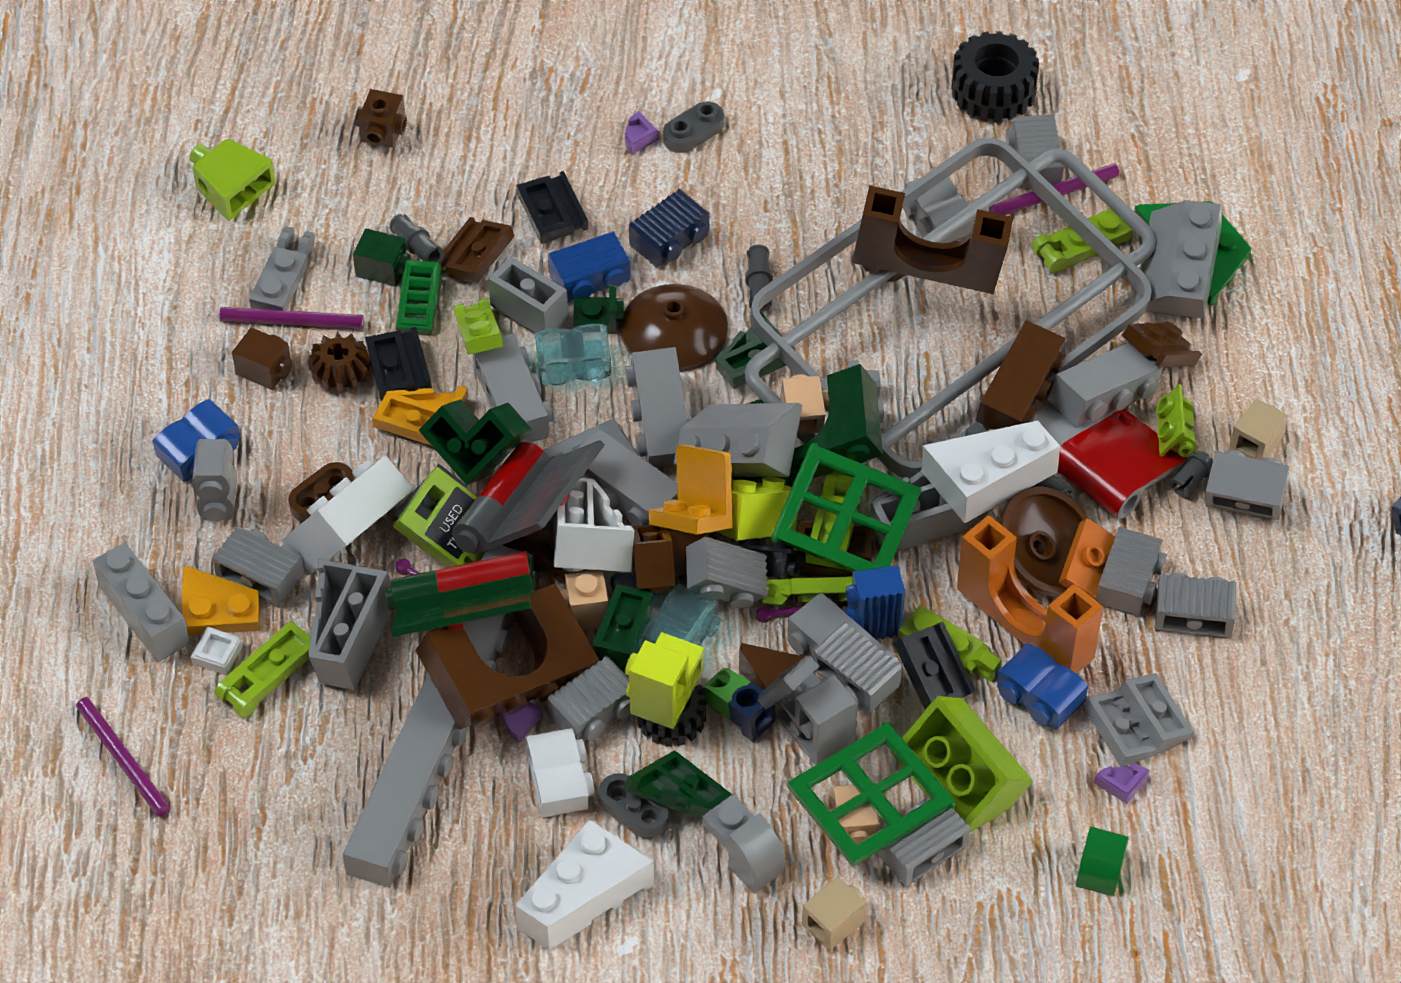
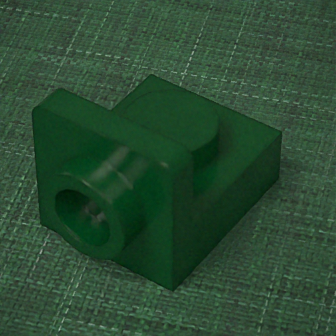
[573,285,624,334]

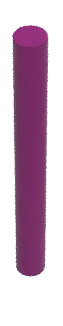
[989,163,1119,215]
[219,307,364,329]
[76,697,170,816]

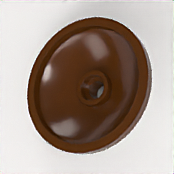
[620,284,728,372]
[999,487,1090,596]

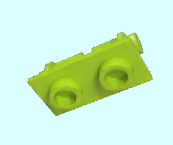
[1156,384,1197,457]

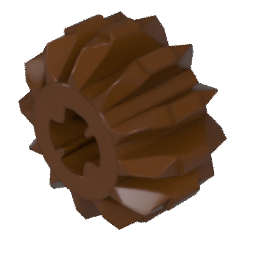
[308,331,371,394]

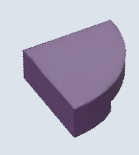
[625,111,659,155]
[503,701,543,743]
[1094,764,1150,804]

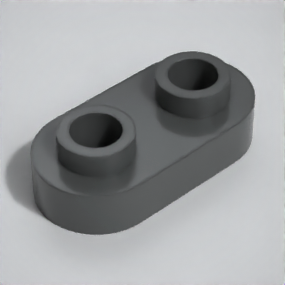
[663,102,724,153]
[599,773,669,838]

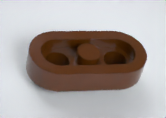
[288,462,354,522]

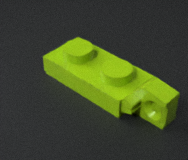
[762,577,852,606]
[898,605,1002,683]

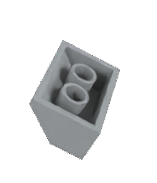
[1133,200,1222,319]
[674,403,802,477]

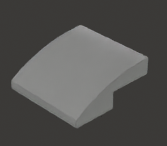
[1083,673,1195,766]

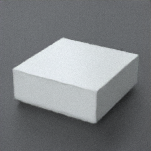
[191,626,243,675]

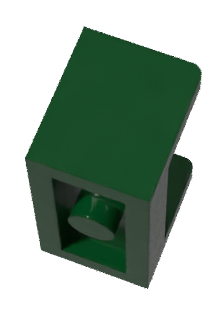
[593,584,654,678]

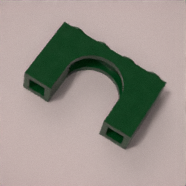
[732,364,883,487]

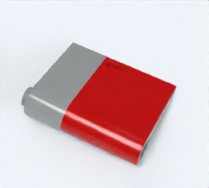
[1032,405,1188,520]

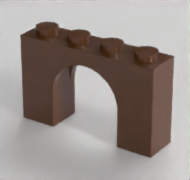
[852,185,1013,294]
[415,583,600,730]

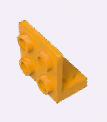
[648,444,733,535]

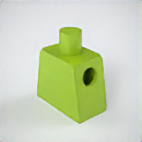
[189,139,276,221]

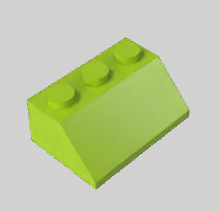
[890,696,1033,833]

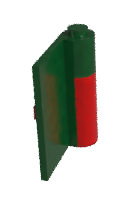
[385,551,535,637]

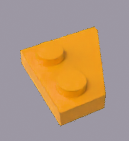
[372,386,469,446]
[182,566,260,635]

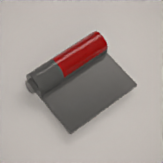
[452,440,605,554]

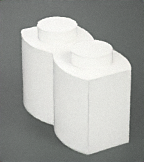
[526,728,594,817]

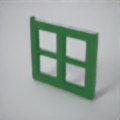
[771,443,922,572]
[787,722,956,867]

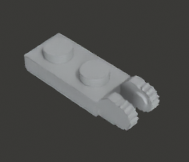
[249,226,315,310]

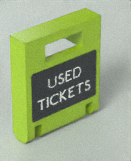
[393,466,486,568]

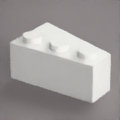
[921,421,1060,523]
[281,455,414,575]
[553,478,635,572]
[515,820,655,950]

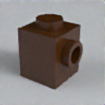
[232,327,292,390]

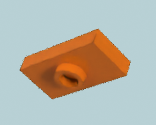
[1058,518,1116,599]

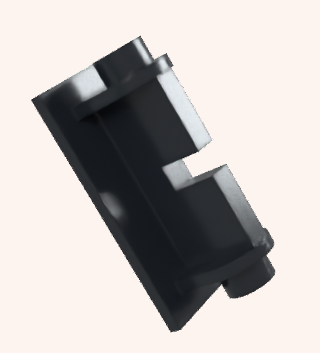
[725,538,806,579]

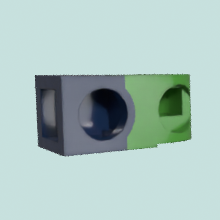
[703,668,776,742]

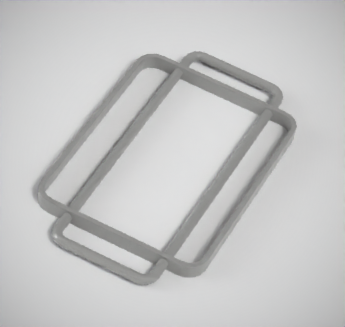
[744,138,1157,479]

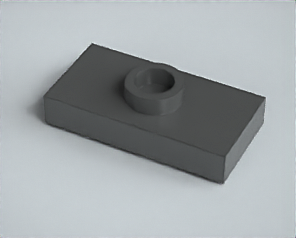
[757,656,819,710]

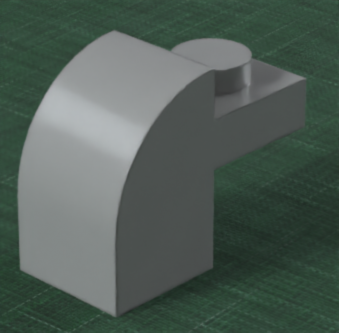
[703,795,785,894]

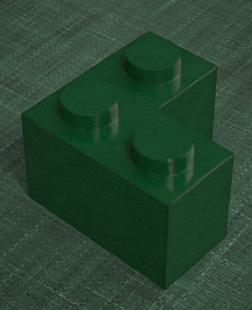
[419,399,533,485]

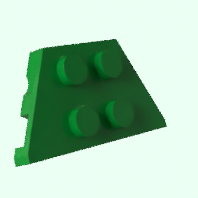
[1134,201,1252,306]

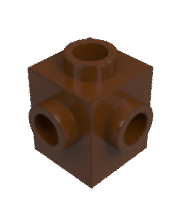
[355,89,407,148]

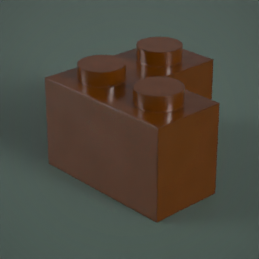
[631,525,708,593]

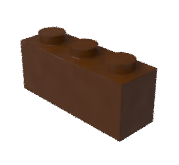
[975,320,1067,430]

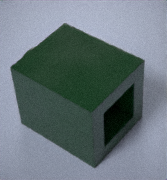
[353,228,411,287]

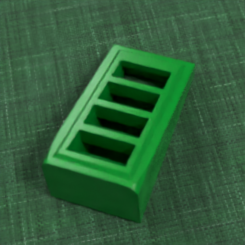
[396,260,442,335]

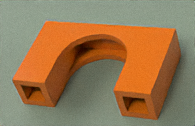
[957,515,1103,674]

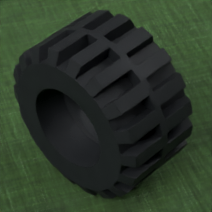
[951,31,1039,122]

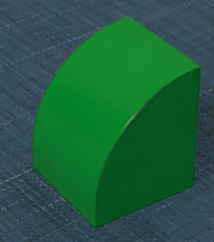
[1075,826,1129,897]

